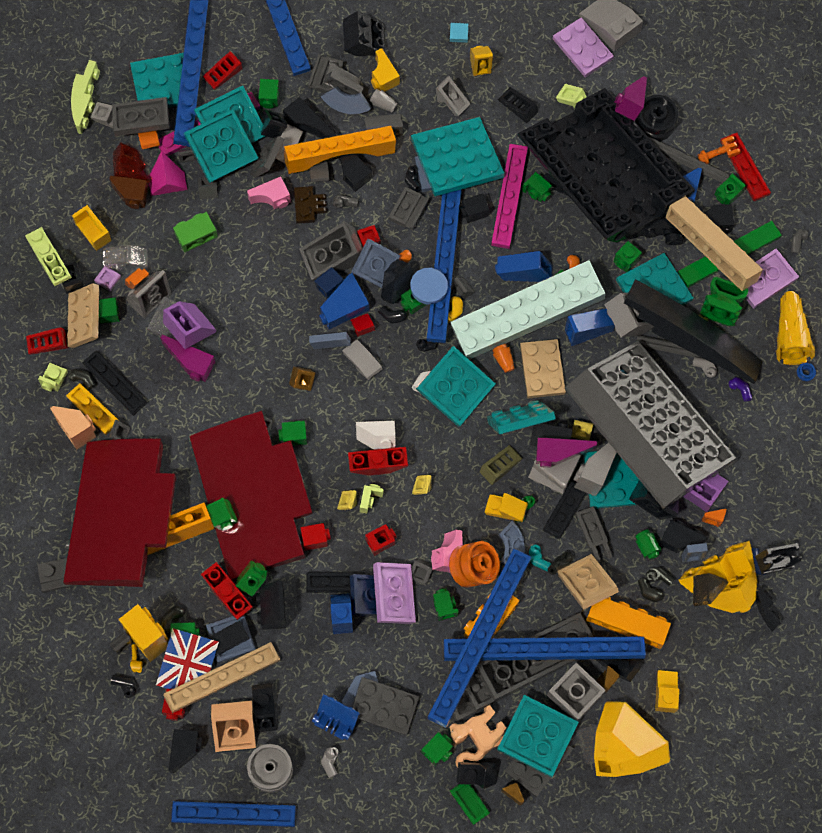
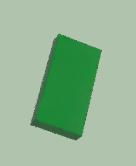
[450,784,490,825]

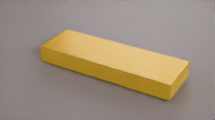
[66,383,119,435]

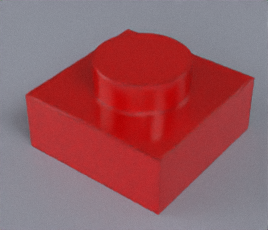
[357,225,381,247]

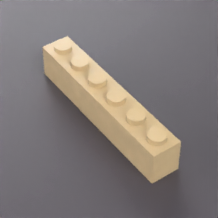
[665,196,763,291]

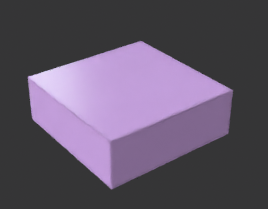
[94,266,121,291]

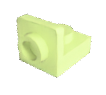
[556,84,587,109]
[38,363,68,392]
[360,484,384,514]

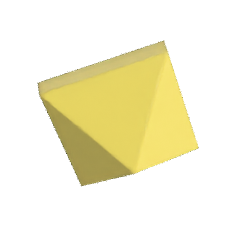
[571,420,593,441]
[412,475,432,495]
[337,490,357,510]

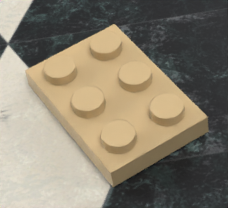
[67,283,99,348]
[520,339,566,398]
[557,554,619,610]

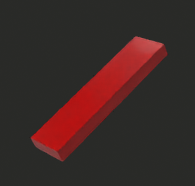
[720,132,771,202]

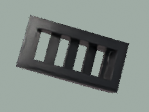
[498,87,538,123]

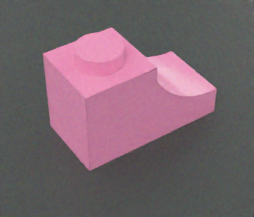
[247,176,291,209]
[431,530,462,573]

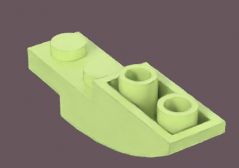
[71,60,100,134]
[25,227,72,286]

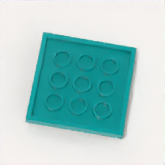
[411,117,505,196]

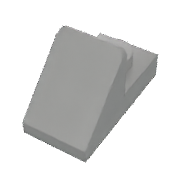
[436,76,470,116]

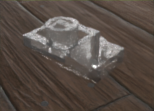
[103,245,147,270]

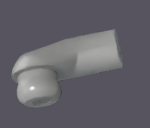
[692,357,717,378]
[321,747,338,778]

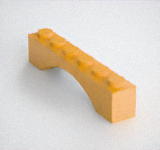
[284,126,396,174]

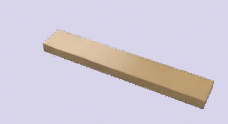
[163,642,280,713]

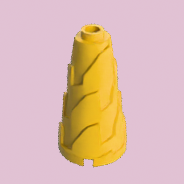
[776,291,815,365]

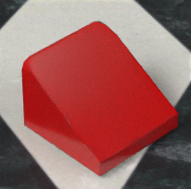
[350,313,375,337]

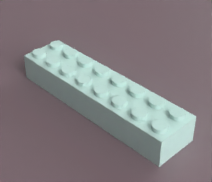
[450,260,605,360]

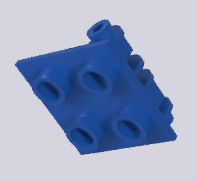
[312,694,359,740]

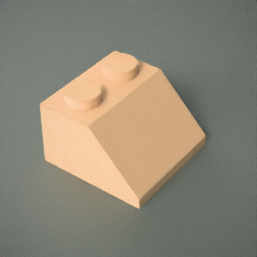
[50,406,96,450]
[211,701,256,752]

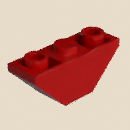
[348,447,408,476]
[201,562,253,620]

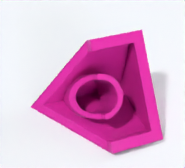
[148,151,187,196]

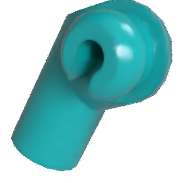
[529,544,551,572]

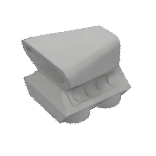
[528,455,581,494]

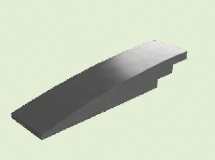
[438,613,593,722]

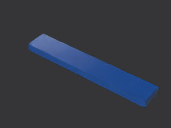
[171,801,296,827]

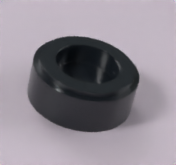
[665,233,684,245]

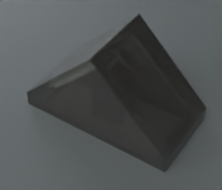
[693,573,728,607]

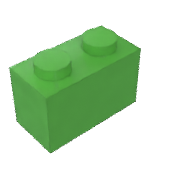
[173,212,218,253]

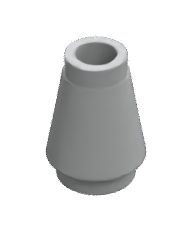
[370,89,397,113]

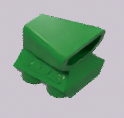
[700,277,749,326]

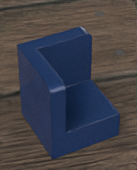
[315,267,343,299]

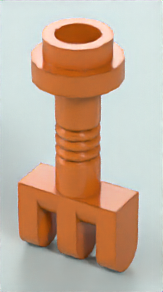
[697,136,740,164]

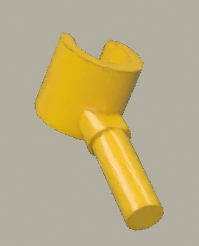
[130,644,143,673]

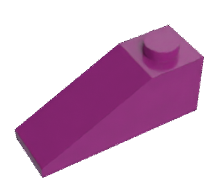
[614,76,647,121]
[161,335,215,382]
[536,438,597,468]

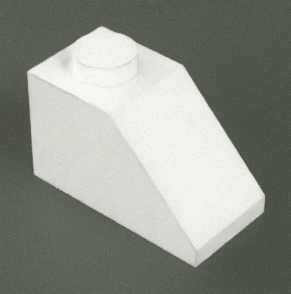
[356,421,395,450]

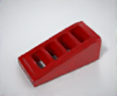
[203,51,242,90]
[26,327,69,355]

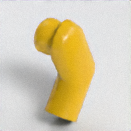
[448,296,463,324]

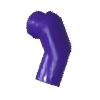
[728,377,753,402]

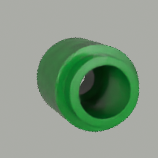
[635,529,662,560]

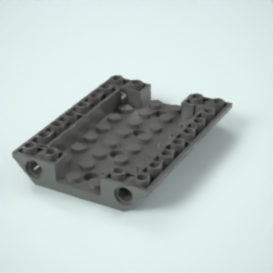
[564,341,739,509]

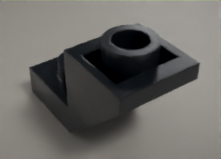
[595,659,642,682]
[252,683,277,733]

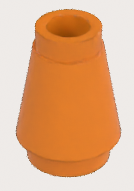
[492,343,515,373]

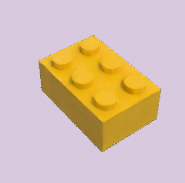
[119,604,169,662]

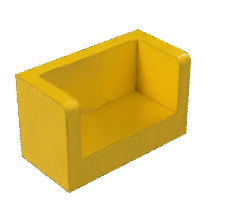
[72,205,111,251]

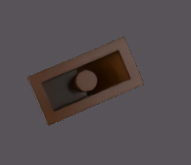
[110,176,149,209]

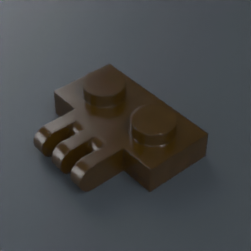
[294,186,327,224]

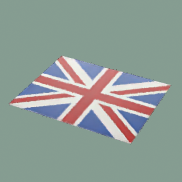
[156,628,219,689]

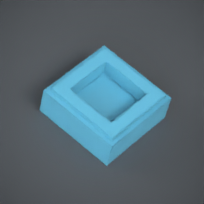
[450,23,468,43]

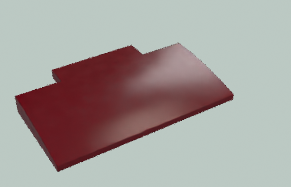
[189,411,313,580]
[63,439,176,587]

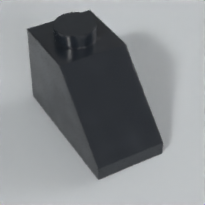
[381,259,415,304]
[168,729,203,773]

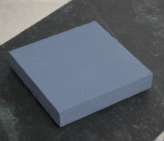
[351,239,400,288]
[206,615,256,663]

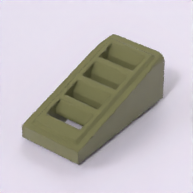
[480,445,522,485]

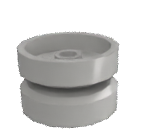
[247,744,293,793]

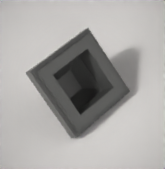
[109,420,131,440]

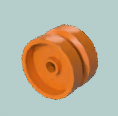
[449,541,500,588]

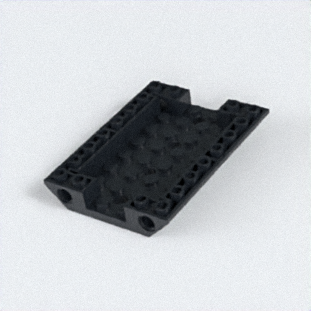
[517,88,695,243]

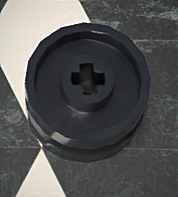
[635,95,678,141]

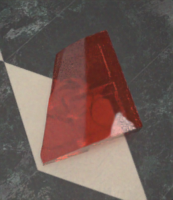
[113,142,152,183]

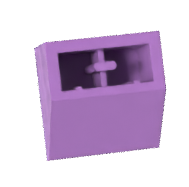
[163,301,216,349]
[683,460,729,512]

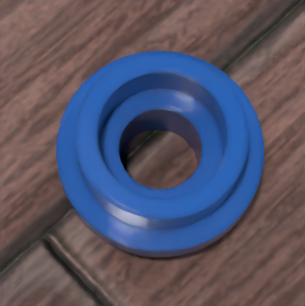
[797,363,816,381]

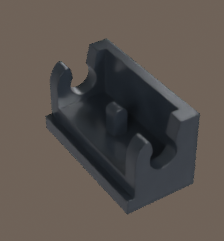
[755,543,802,574]

